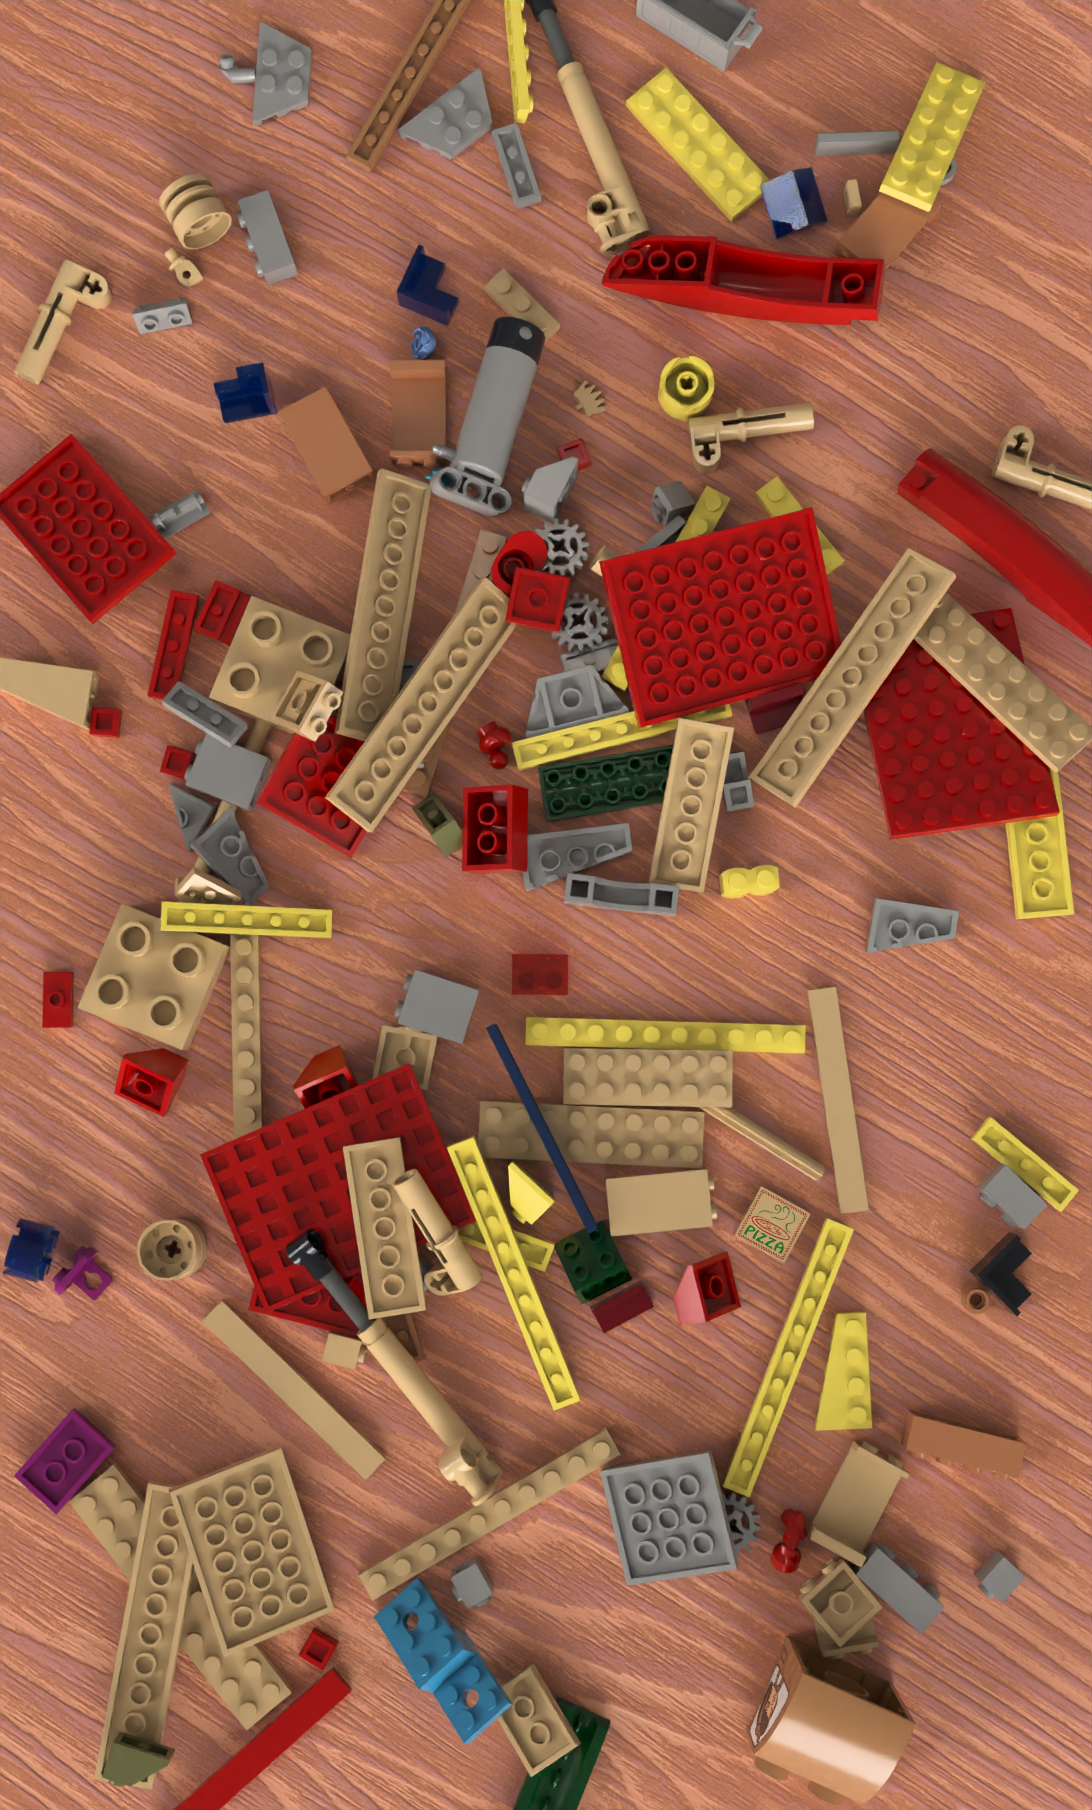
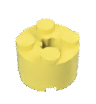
[658,356,715,422]

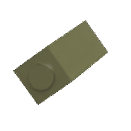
[412,793,463,857]
[102,1732,175,1787]

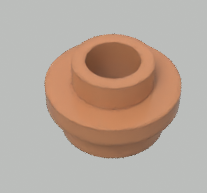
[961,1285,990,1314]

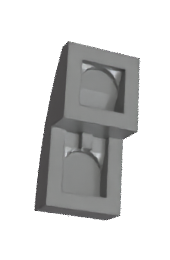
[722,751,755,812]

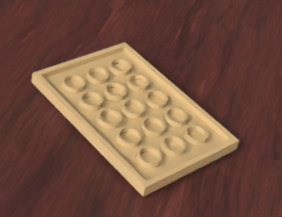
[169,1445,334,1657]

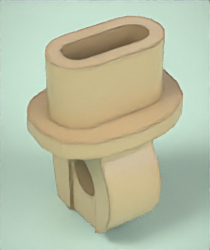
[165,248,204,288]

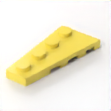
[814,1311,872,1431]

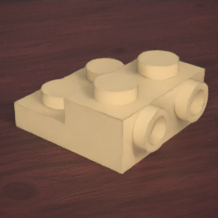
[270,670,343,742]
[798,1558,883,1647]

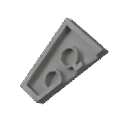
[190,807,270,906]

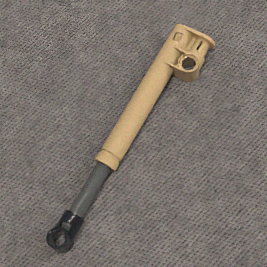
[525,0,651,255]
[286,1229,503,1506]

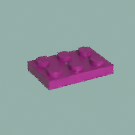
[14,1408,116,1514]

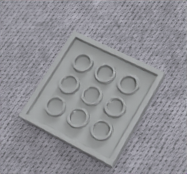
[600,1450,739,1586]

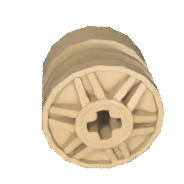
[159,173,232,250]
[137,1219,208,1281]

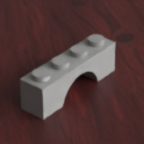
[564,873,679,917]

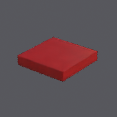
[505,566,570,633]

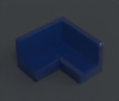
[396,245,459,326]
[214,362,277,423]

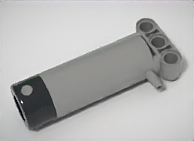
[430,317,546,517]

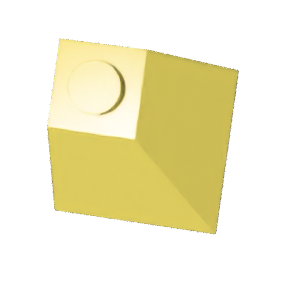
[508,1159,555,1225]

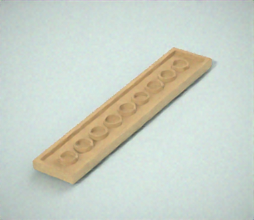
[335,468,431,741]
[749,548,956,808]
[325,577,517,832]
[69,1463,293,1731]
[94,1481,194,1789]

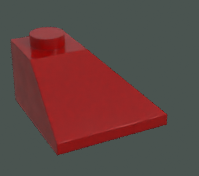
[293,1045,359,1108]
[114,1048,189,1117]
[674,1252,741,1325]

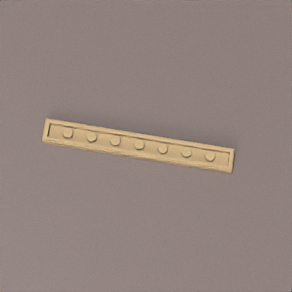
[807,987,869,1214]
[202,1299,386,1480]

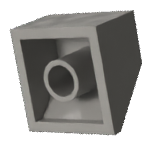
[522,457,578,524]

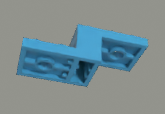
[374,1578,512,1744]

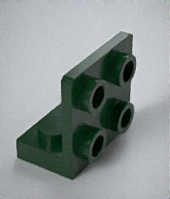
[554,1220,632,1304]

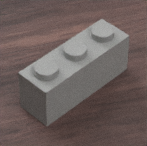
[236,190,298,286]
[851,1541,944,1634]

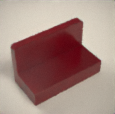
[746,683,805,734]
[590,1280,654,1333]

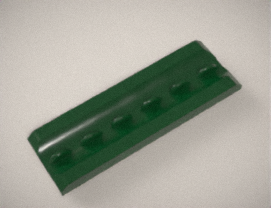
[538,745,673,822]
[512,1697,611,1810]

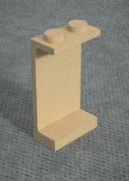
[604,1168,717,1236]
[807,1440,909,1567]

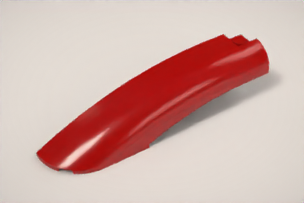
[602,235,884,325]
[897,448,1092,647]

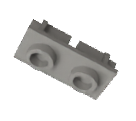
[132,297,193,334]
[150,489,211,539]

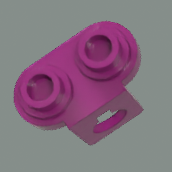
[52,1246,113,1300]

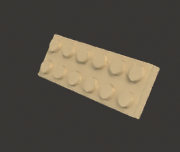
[648,718,734,893]
[563,1048,733,1107]
[343,1137,427,1319]

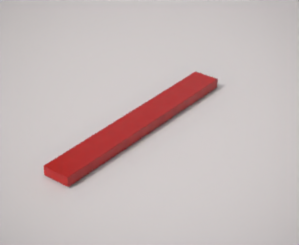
[173,1667,352,1810]

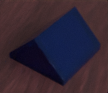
[760,167,827,240]

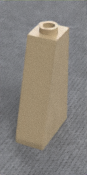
[0,658,100,730]

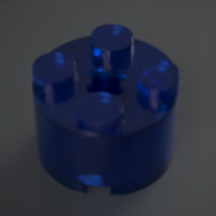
[3,1218,60,1283]

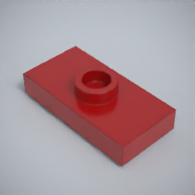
[42,972,74,1028]

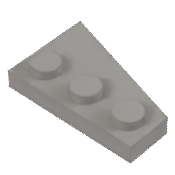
[866,898,959,953]

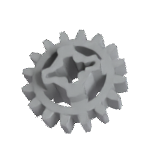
[535,518,589,577]
[551,592,608,654]
[721,1490,761,1556]

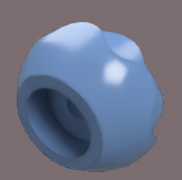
[410,326,436,360]

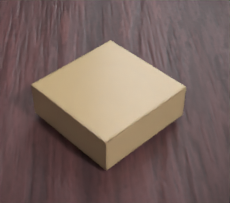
[842,179,862,218]

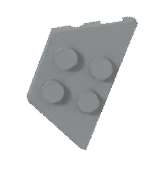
[252,22,312,126]
[398,68,493,160]
[525,665,629,739]

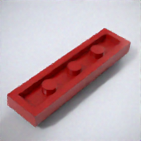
[147,590,200,700]

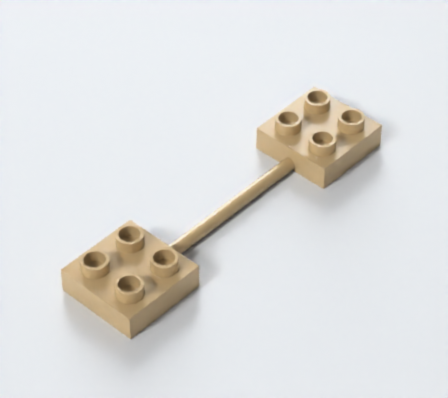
[78,596,351,1050]

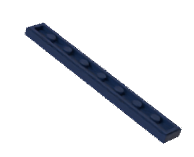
[486,1024,598,1234]

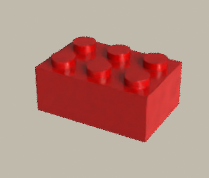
[462,784,528,874]

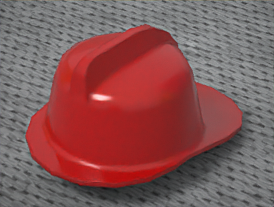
[491,531,547,594]

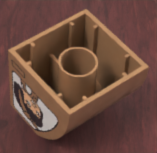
[747,1635,916,1805]

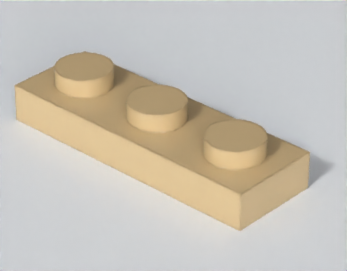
[484,268,560,342]

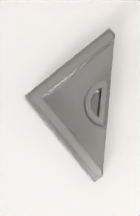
[168,783,217,852]

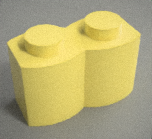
[719,865,780,898]

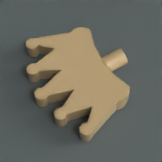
[573,380,606,417]

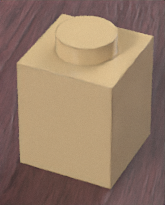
[322,1331,367,1370]

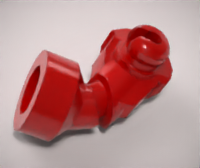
[771,1509,807,1573]

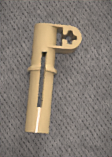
[14,260,112,385]
[688,401,814,474]
[991,425,1092,510]
[392,1169,483,1296]

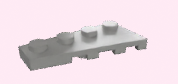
[523,823,632,892]

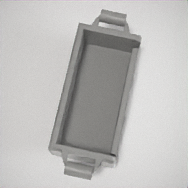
[636,0,762,72]

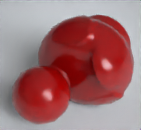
[477,721,511,770]

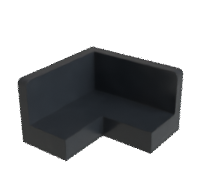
[970,1232,1032,1316]

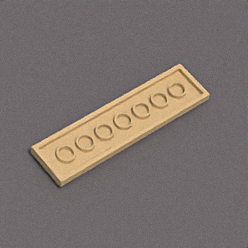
[914,592,1092,773]
[478,1101,705,1169]

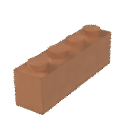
[901,1410,1026,1480]

